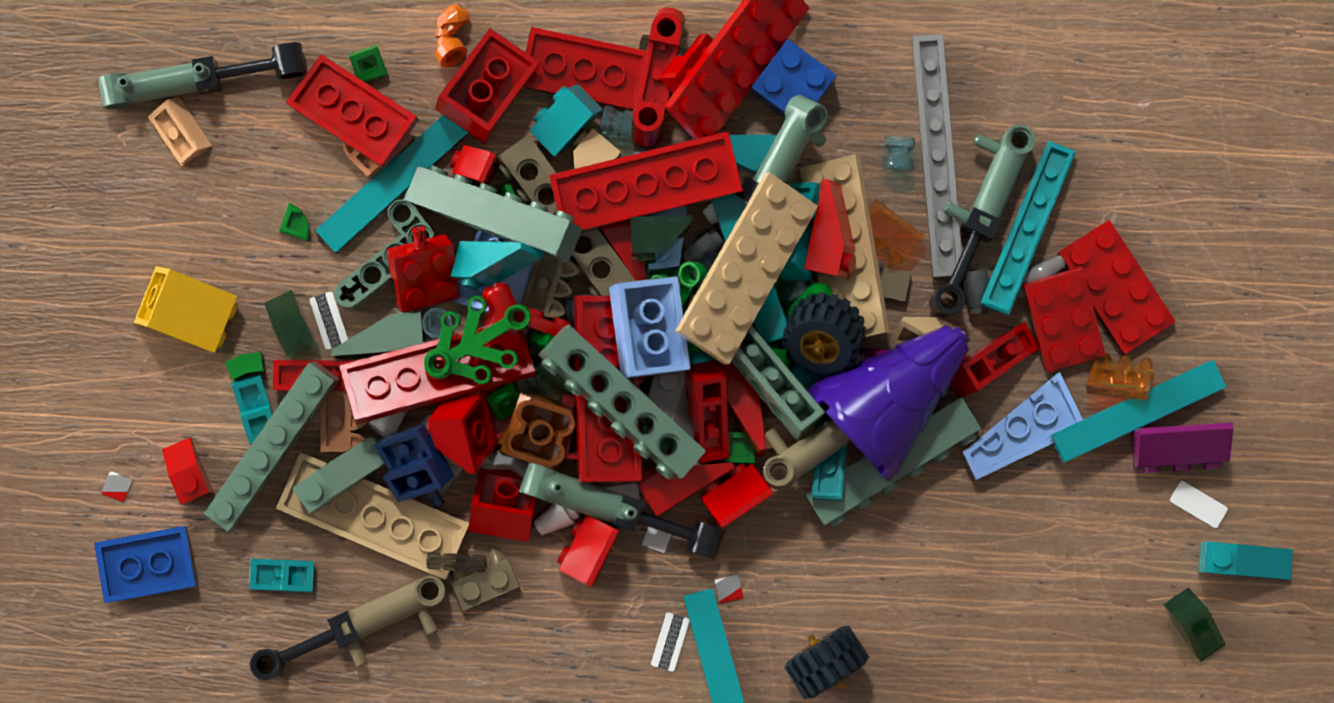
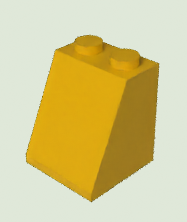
[134,266,238,353]

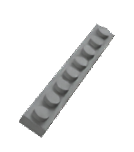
[912,34,962,278]

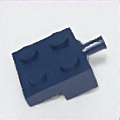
[374,424,454,509]

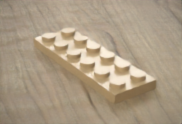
[800,154,890,339]
[675,172,818,364]
[276,452,469,580]

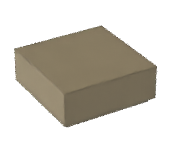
[880,266,911,303]

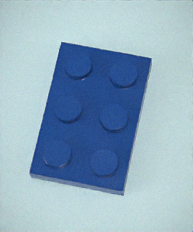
[94,526,197,603]

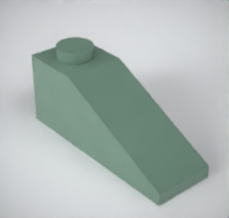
[331,309,425,358]
[292,436,385,514]

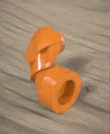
[435,4,470,68]

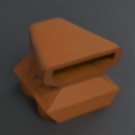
[497,392,577,470]

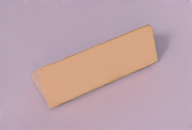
[148,97,212,166]

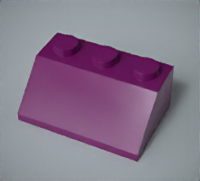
[1130,422,1234,474]

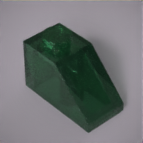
[630,216,693,264]
[264,290,319,358]
[1164,587,1226,662]

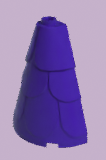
[806,325,969,482]

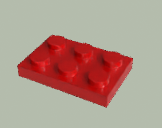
[1022,267,1106,373]

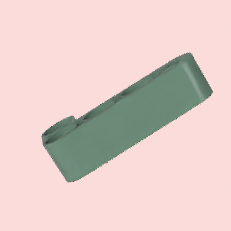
[334,199,435,310]

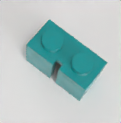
[529,84,603,157]

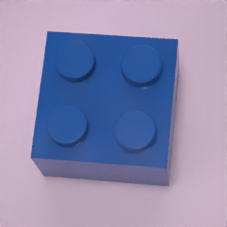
[750,39,837,120]

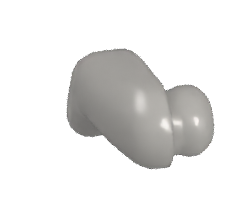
[1017,256,1065,298]
[480,449,529,478]

